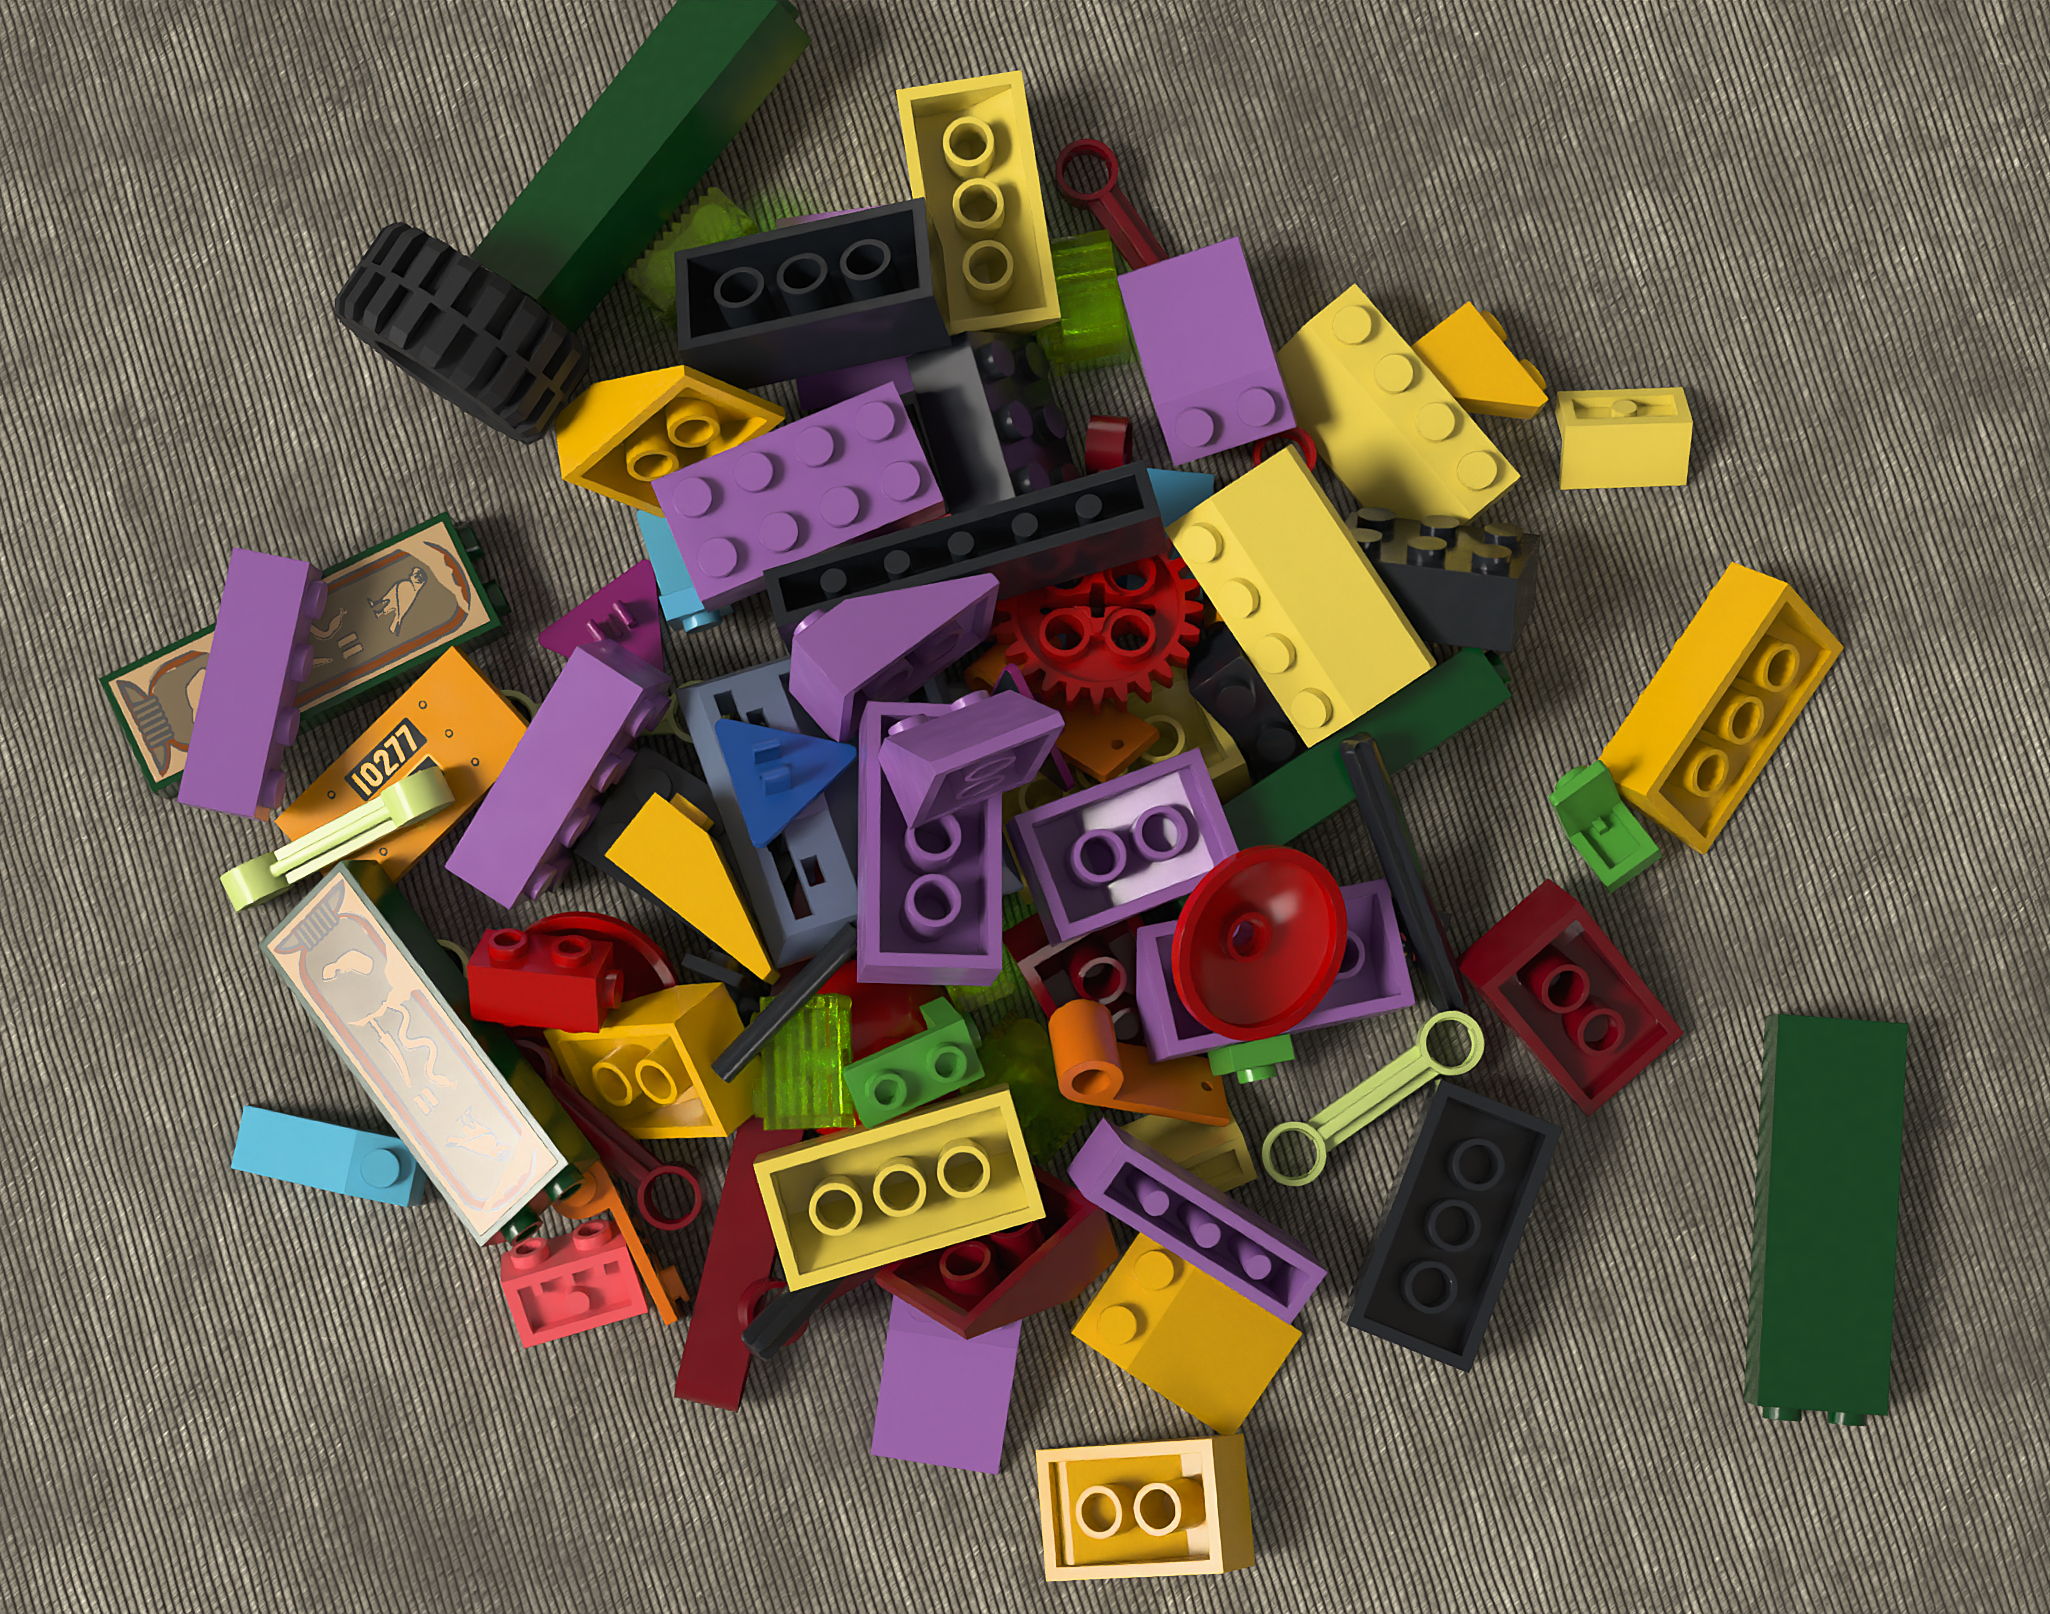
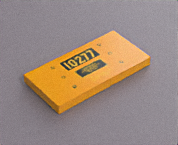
[274,646,530,884]

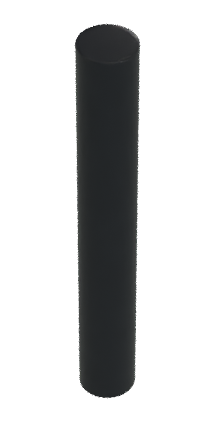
[711,921,857,1083]

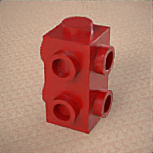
[467,928,624,1034]

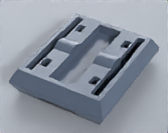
[675,655,1024,970]

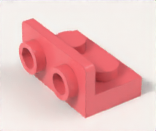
[501,1219,649,1349]

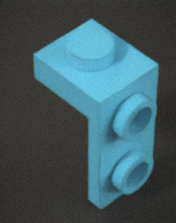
[636,510,734,634]

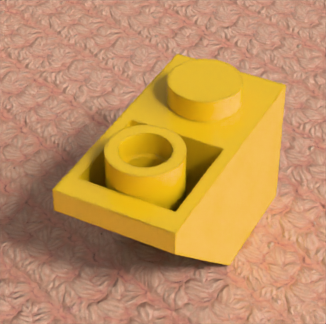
[1410,301,1549,420]

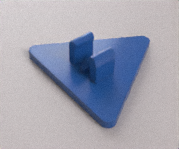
[715,718,857,848]

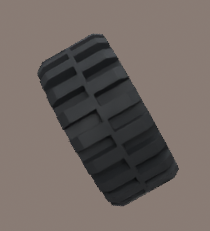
[334,222,590,445]

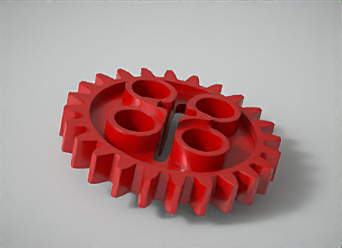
[993,537,1203,715]

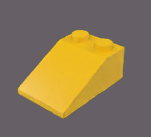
[554,365,786,518]
[605,792,781,985]
[543,982,775,1139]
[1070,1230,1303,1435]
[1036,1434,1255,1581]

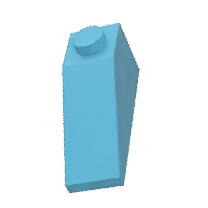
[231,1105,427,1207]

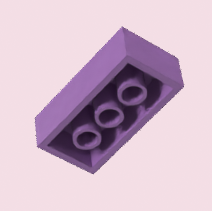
[651,381,946,613]
[444,638,674,910]
[857,701,1002,986]

